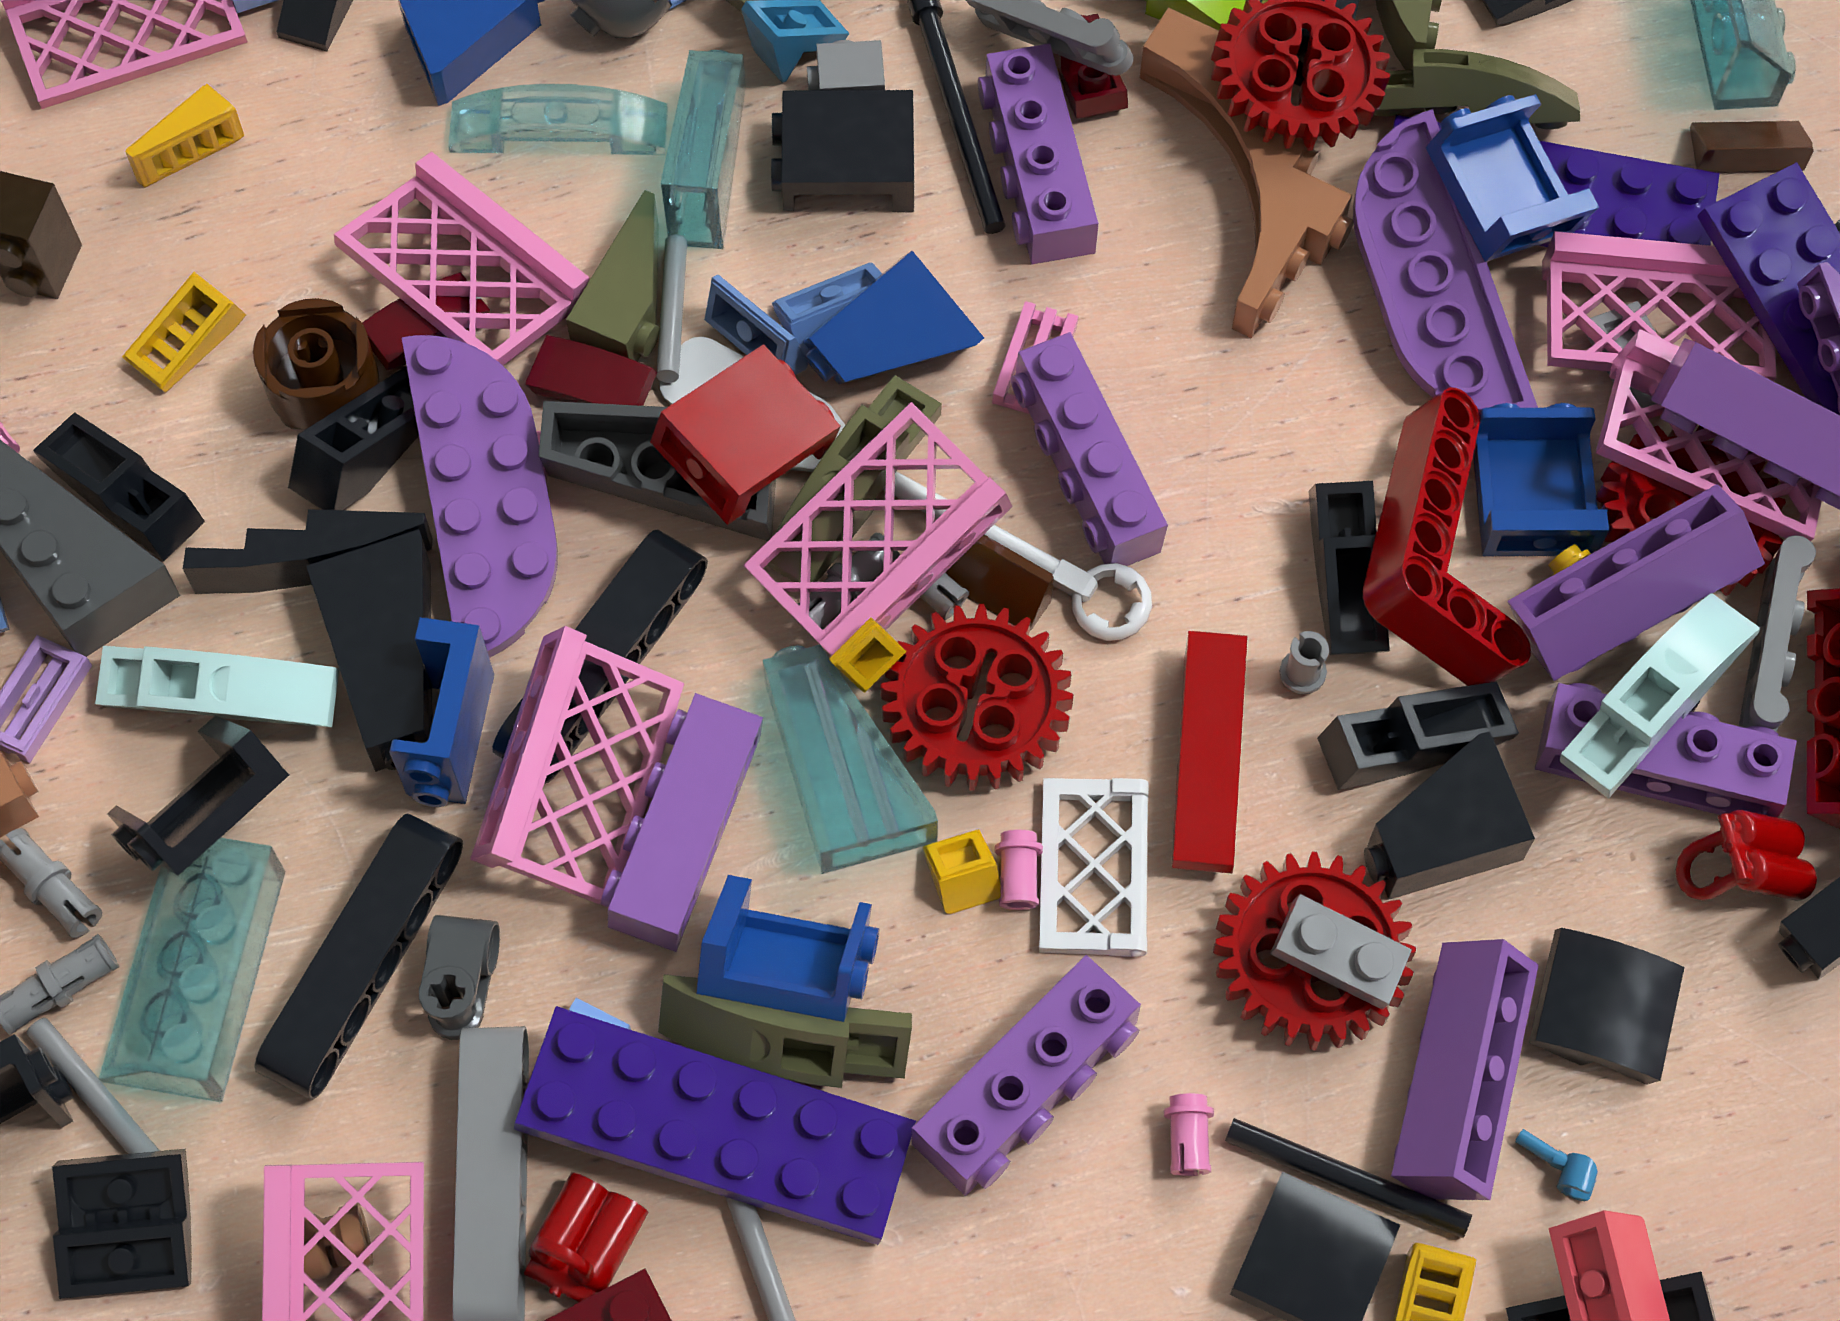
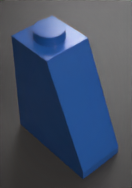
[398,0,545,106]
[803,251,984,384]

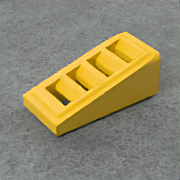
[125,84,244,188]
[122,272,246,393]
[1393,1243,1477,1321]

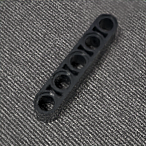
[492,529,708,784]
[254,813,463,1100]

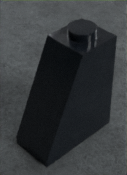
[1364,731,1535,900]

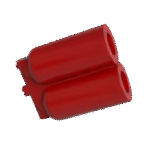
[1675,810,1817,901]
[524,1172,649,1302]

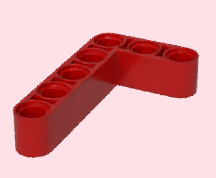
[1363,387,1531,686]

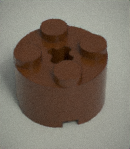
[253,298,379,430]

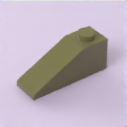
[566,190,659,362]

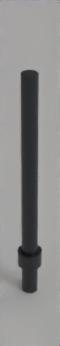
[907,0,1006,234]

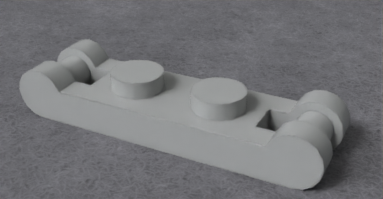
[966,0,1133,76]
[1739,535,1816,732]

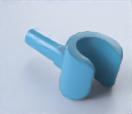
[1515,1129,1598,1201]

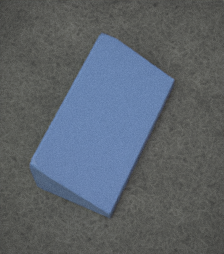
[772,262,882,355]
[704,275,808,375]

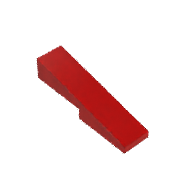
[1172,631,1248,874]

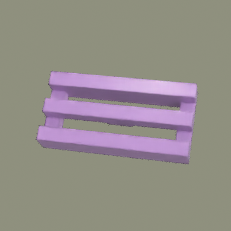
[0,635,92,764]

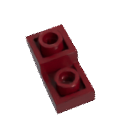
[1053,13,1128,119]
[362,272,490,371]
[525,335,657,406]

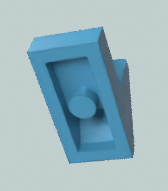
[741,0,849,83]

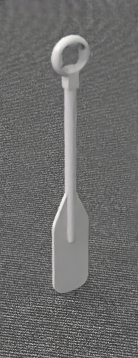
[660,337,1152,641]

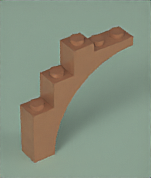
[1140,8,1354,338]

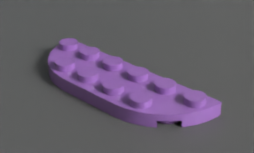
[1353,109,1538,412]
[402,335,558,658]

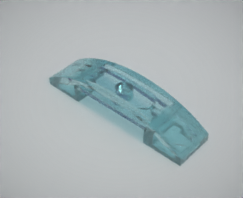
[448,84,668,155]

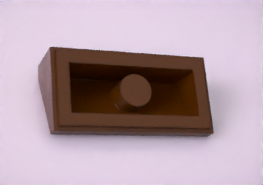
[1690,121,1814,172]
[945,535,1054,630]

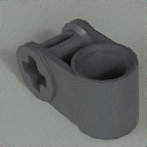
[419,915,500,1040]

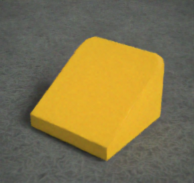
[829,617,906,693]
[922,829,1001,914]

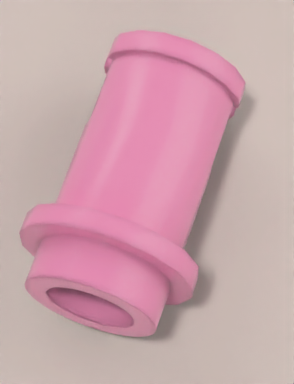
[995,830,1043,910]
[1164,1093,1214,1176]

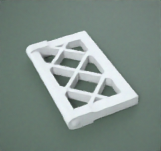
[1039,778,1149,957]

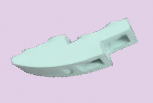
[1560,593,1760,799]
[95,646,339,728]

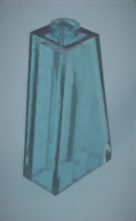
[661,50,746,249]
[763,645,938,874]

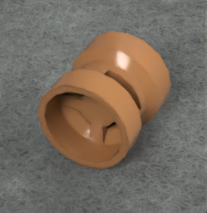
[304,1203,373,1281]

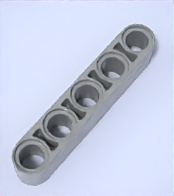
[453,1026,529,1321]

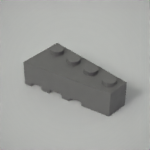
[539,401,776,541]
[0,440,180,657]

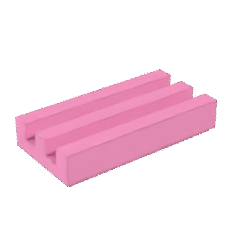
[992,301,1078,414]

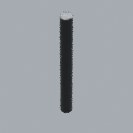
[1225,1118,1472,1238]

